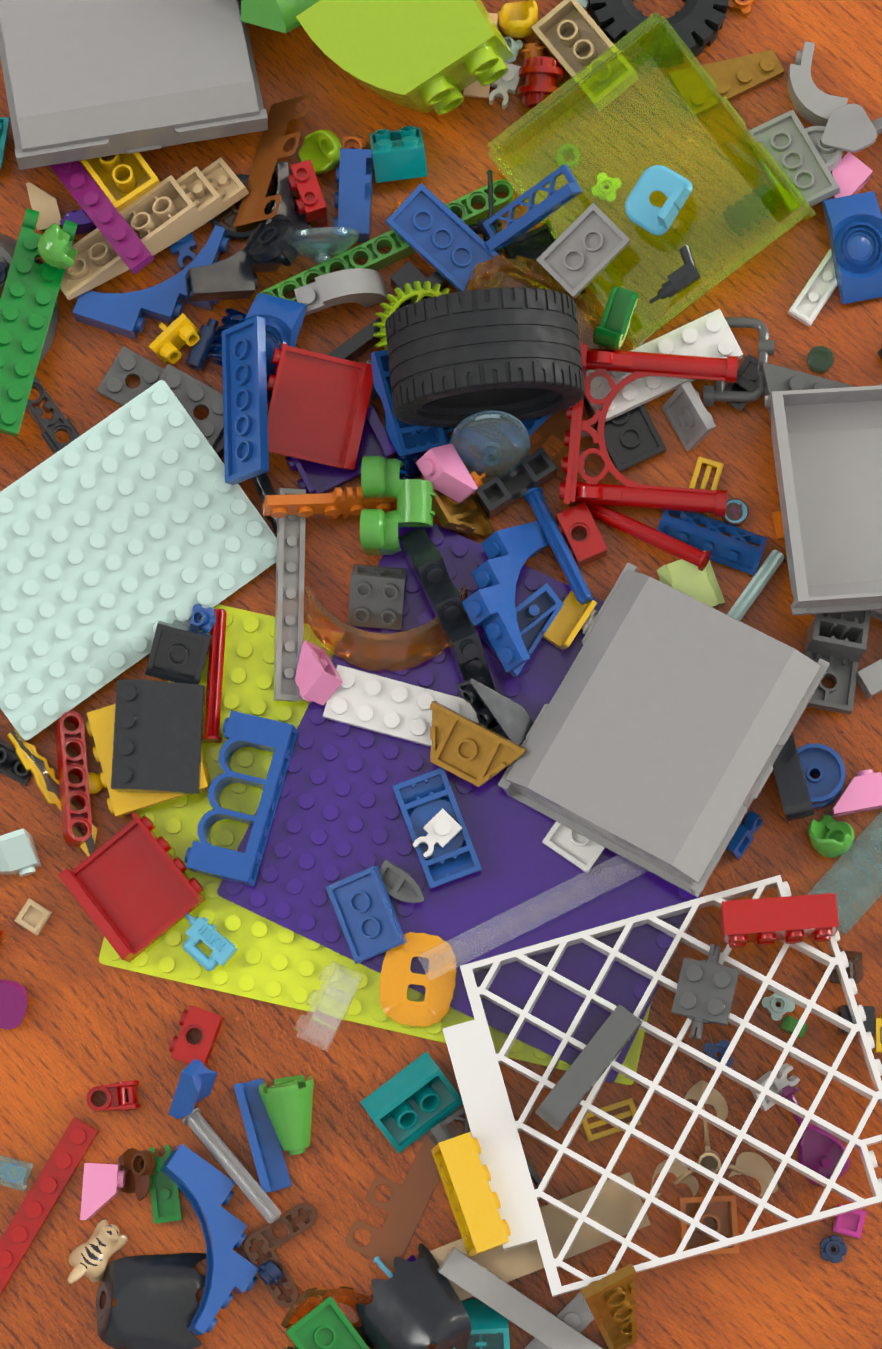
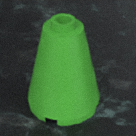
[258,1075,314,1155]

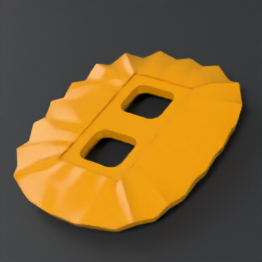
[379,932,456,1027]

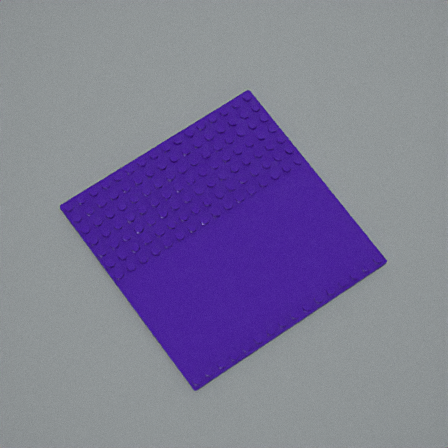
[217,523,704,1083]

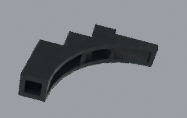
[185,162,311,302]
[398,527,496,691]

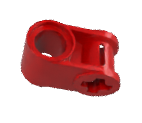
[86,1080,141,1112]

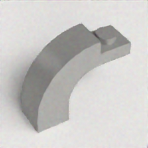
[787,41,848,127]
[294,268,388,316]

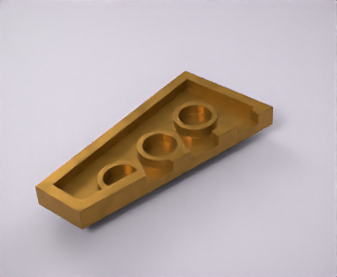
[580,1263,637,1349]

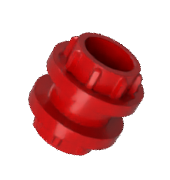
[518,56,564,110]

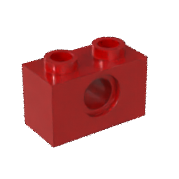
[555,502,608,568]
[169,1005,224,1067]

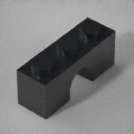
[475,447,557,519]

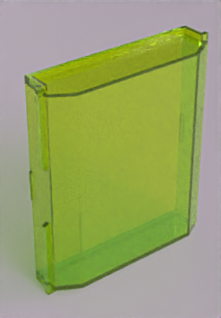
[487,12,816,348]

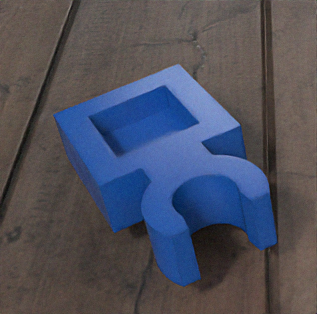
[169,232,197,270]
[726,810,763,860]

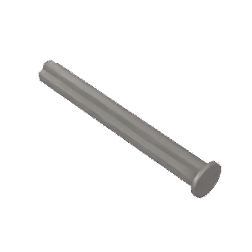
[182,1108,281,1223]

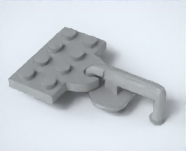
[746,104,882,216]

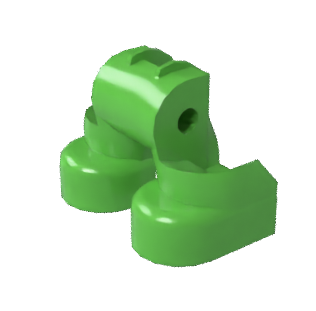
[360,456,436,555]

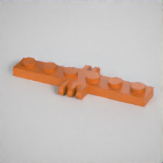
[262,487,397,519]

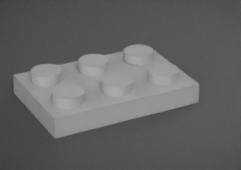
[536,203,631,299]

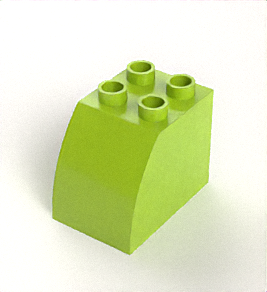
[296,0,514,115]

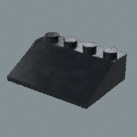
[111,679,205,794]

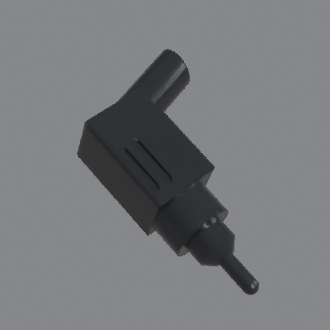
[649,244,701,304]

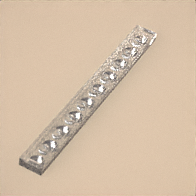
[417,855,647,981]

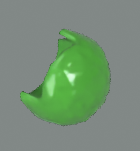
[37,223,78,269]
[808,814,854,858]

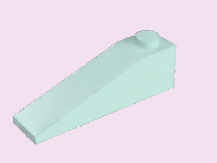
[0,828,41,877]

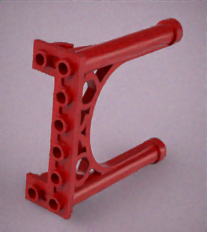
[559,341,738,517]

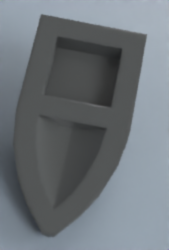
[379,860,424,903]

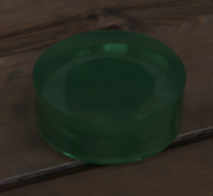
[806,346,834,374]

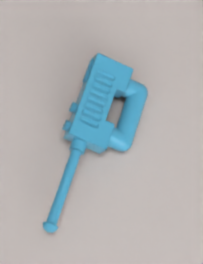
[183,914,238,971]

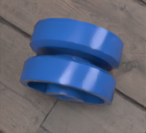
[797,743,846,809]

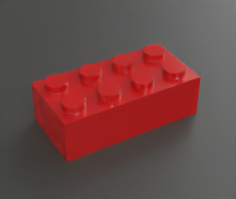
[720,893,839,948]

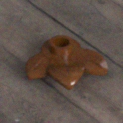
[118,1148,157,1201]

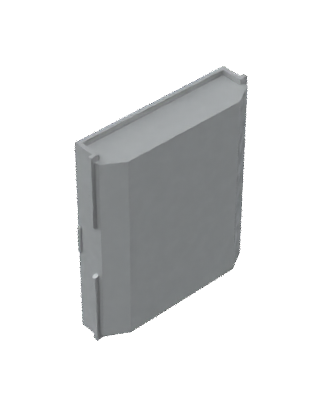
[0,0,268,170]
[764,384,882,615]
[498,563,830,897]

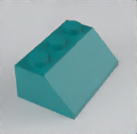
[360,1051,463,1154]

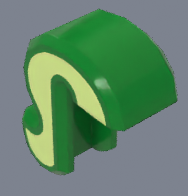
[593,286,639,351]

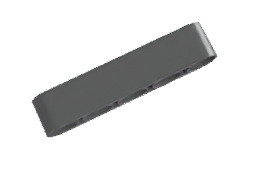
[535,1004,642,1131]

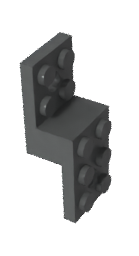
[97,346,224,448]
[804,610,871,715]

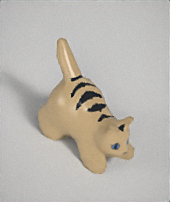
[67,1219,128,1284]

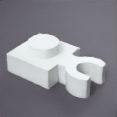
[489,62,521,109]
[413,809,462,859]
[750,1063,800,1111]

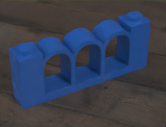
[185,710,298,887]

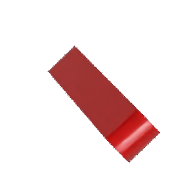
[55,711,92,847]

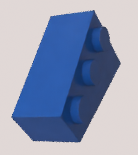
[333,148,374,243]
[480,583,564,678]

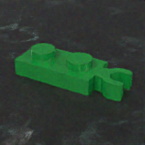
[150,1145,183,1224]

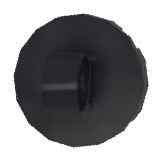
[247,214,298,266]

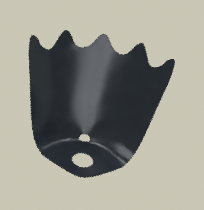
[353,1243,471,1349]
[96,1253,206,1349]

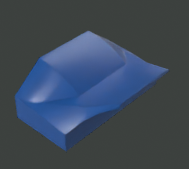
[169,1059,217,1119]

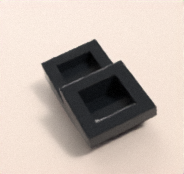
[725,354,758,412]

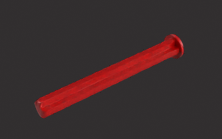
[588,504,711,571]
[202,609,227,743]

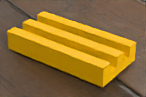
[689,456,724,515]
[582,1098,641,1142]

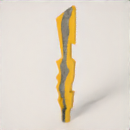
[7,729,97,857]

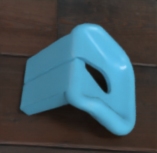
[625,165,693,236]

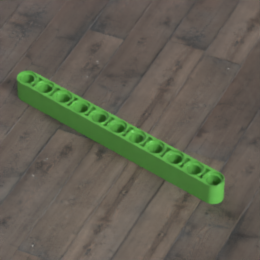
[254,179,513,302]

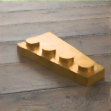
[669,49,785,119]

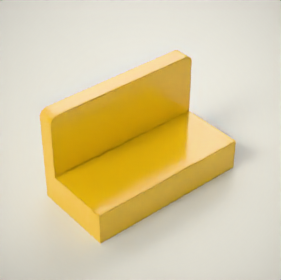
[542,590,597,651]

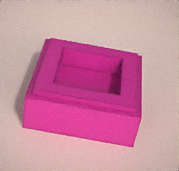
[832,1204,867,1239]

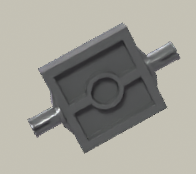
[671,944,740,1040]

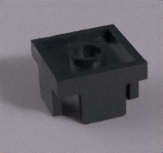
[145,620,212,685]

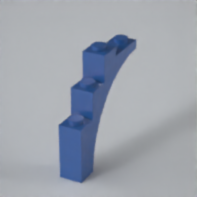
[73,225,230,340]
[462,521,550,673]
[160,1144,259,1336]

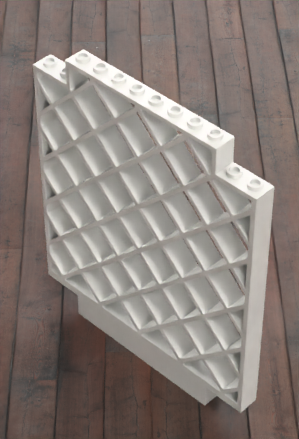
[443,875,882,1297]

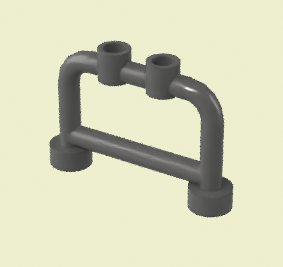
[703,311,775,407]

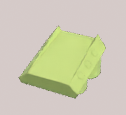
[657,551,725,608]

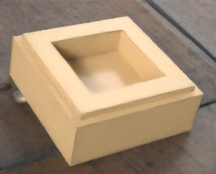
[14,898,53,936]

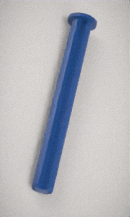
[523,487,593,605]

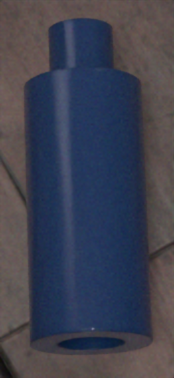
[185,318,219,371]

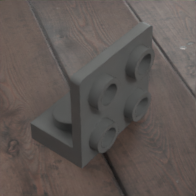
[348,564,407,630]

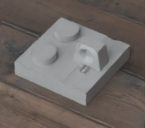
[661,381,716,452]

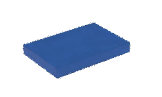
[326,866,407,964]

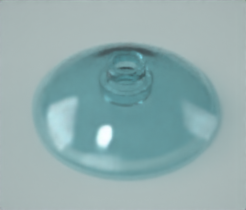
[291,227,360,263]
[450,411,530,479]

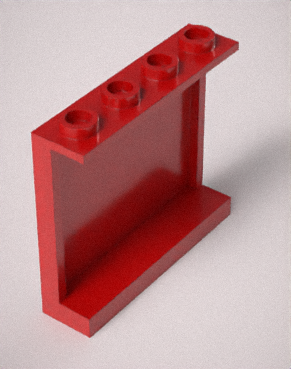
[267,343,373,471]
[58,812,206,963]

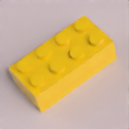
[79,152,160,212]
[431,1132,511,1258]

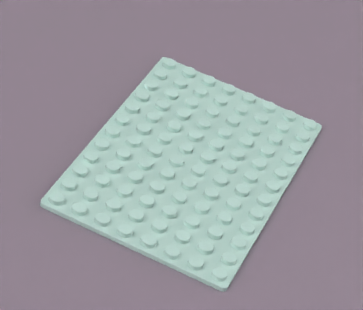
[0,380,277,740]

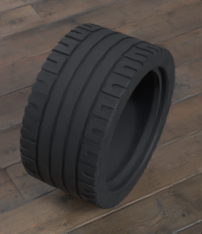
[385,287,585,428]

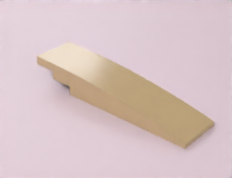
[60,157,249,300]
[430,1172,651,1301]

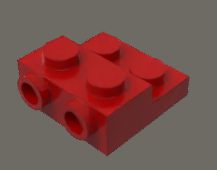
[288,159,328,229]

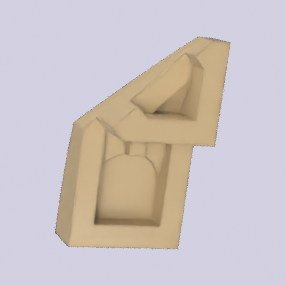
[26,182,62,231]

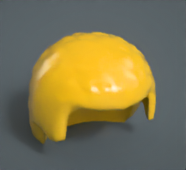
[498,0,538,38]

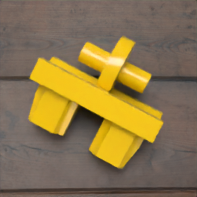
[149,313,200,364]

